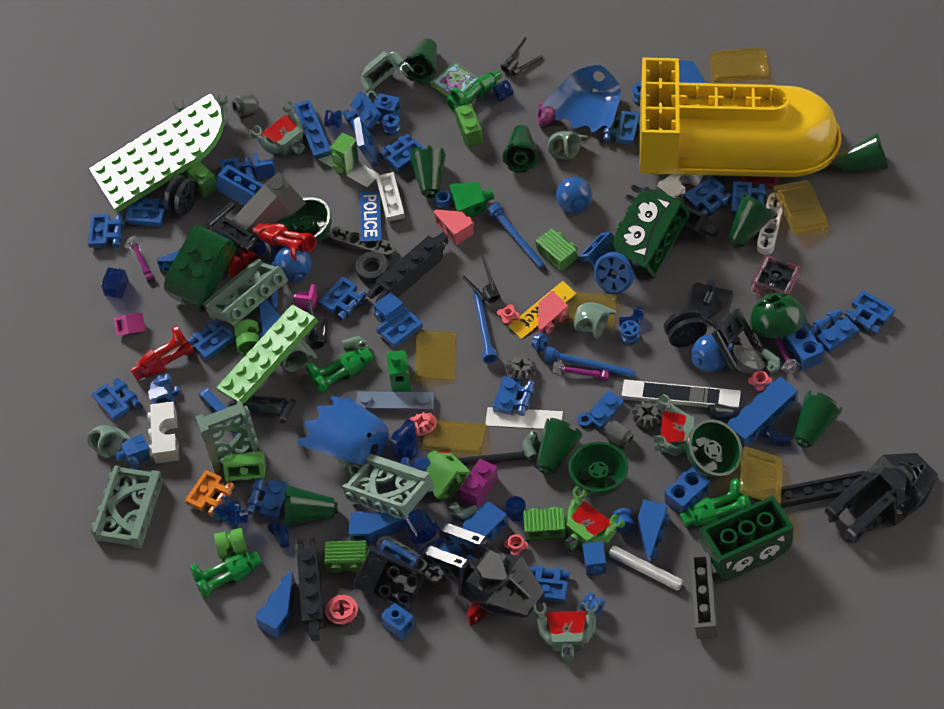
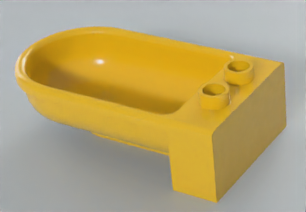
[640,58,841,177]

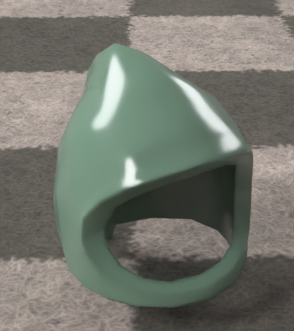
[547,131,587,160]
[574,302,616,339]
[281,341,317,372]
[87,425,130,458]

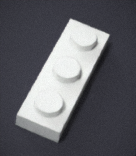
[376,172,405,222]

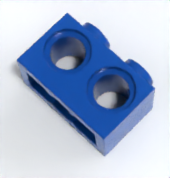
[783,324,825,371]
[665,467,710,514]

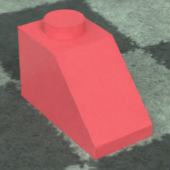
[433,210,474,245]

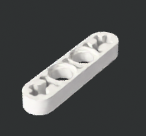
[757,193,784,255]

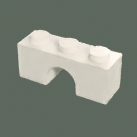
[657,174,712,201]
[148,402,179,464]

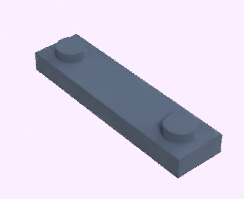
[356,391,434,413]

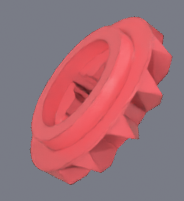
[406,412,437,436]
[325,595,358,626]

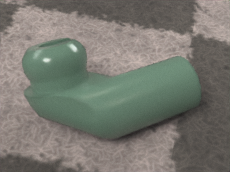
[342,336,369,351]
[760,349,780,374]
[522,431,540,460]
[449,502,478,520]

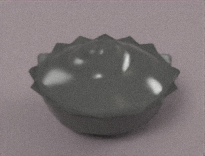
[732,344,765,374]

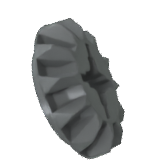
[506,356,537,379]
[632,400,663,428]

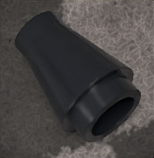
[707,402,737,421]

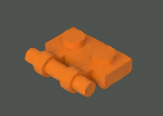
[185,470,235,517]

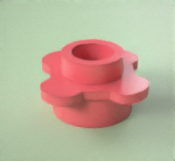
[497,304,519,324]
[748,371,772,391]
[504,534,528,555]

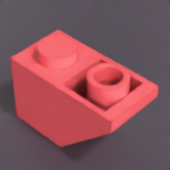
[538,291,568,334]

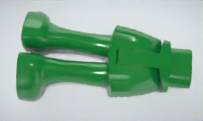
[446,70,502,113]
[306,348,374,394]
[679,478,751,528]
[189,551,262,599]

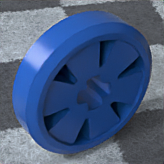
[594,252,635,294]

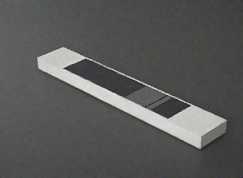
[622,380,741,411]

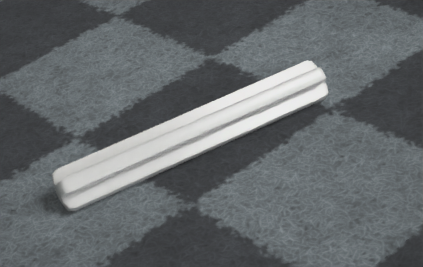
[609,546,683,590]

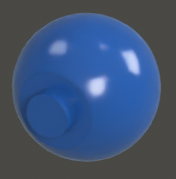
[556,177,593,214]
[274,245,311,283]
[692,334,733,373]

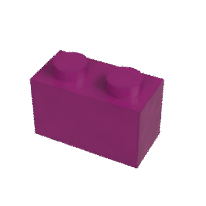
[459,459,498,508]

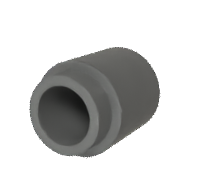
[603,420,634,448]

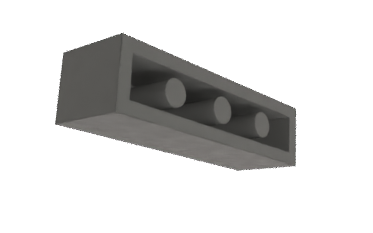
[689,552,718,639]

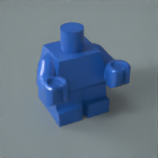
[149,374,181,404]
[115,434,150,470]

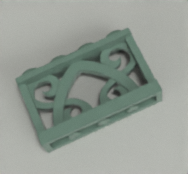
[203,259,288,326]
[195,400,260,474]
[342,454,435,520]
[91,466,163,549]

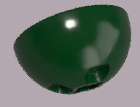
[279,197,332,244]
[749,293,807,338]
[686,419,743,477]
[569,442,628,496]

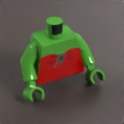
[564,486,625,550]

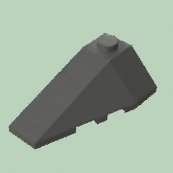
[231,172,306,234]

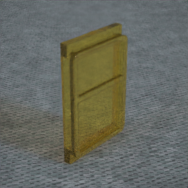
[709,47,769,83]
[773,180,829,236]
[740,446,782,504]

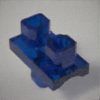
[212,496,248,530]

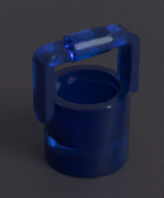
[391,418,419,461]
[403,509,444,555]

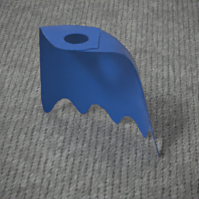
[543,65,621,133]
[297,395,389,464]

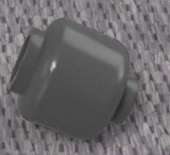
[232,92,259,117]

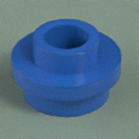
[434,191,452,208]
[531,333,549,352]

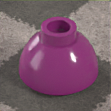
[537,102,557,127]

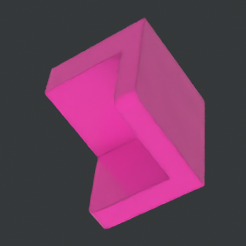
[293,284,318,312]
[113,313,145,336]

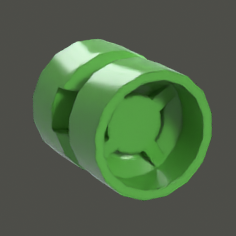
[234,320,260,355]
[214,528,247,559]

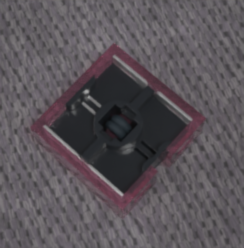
[751,254,801,296]

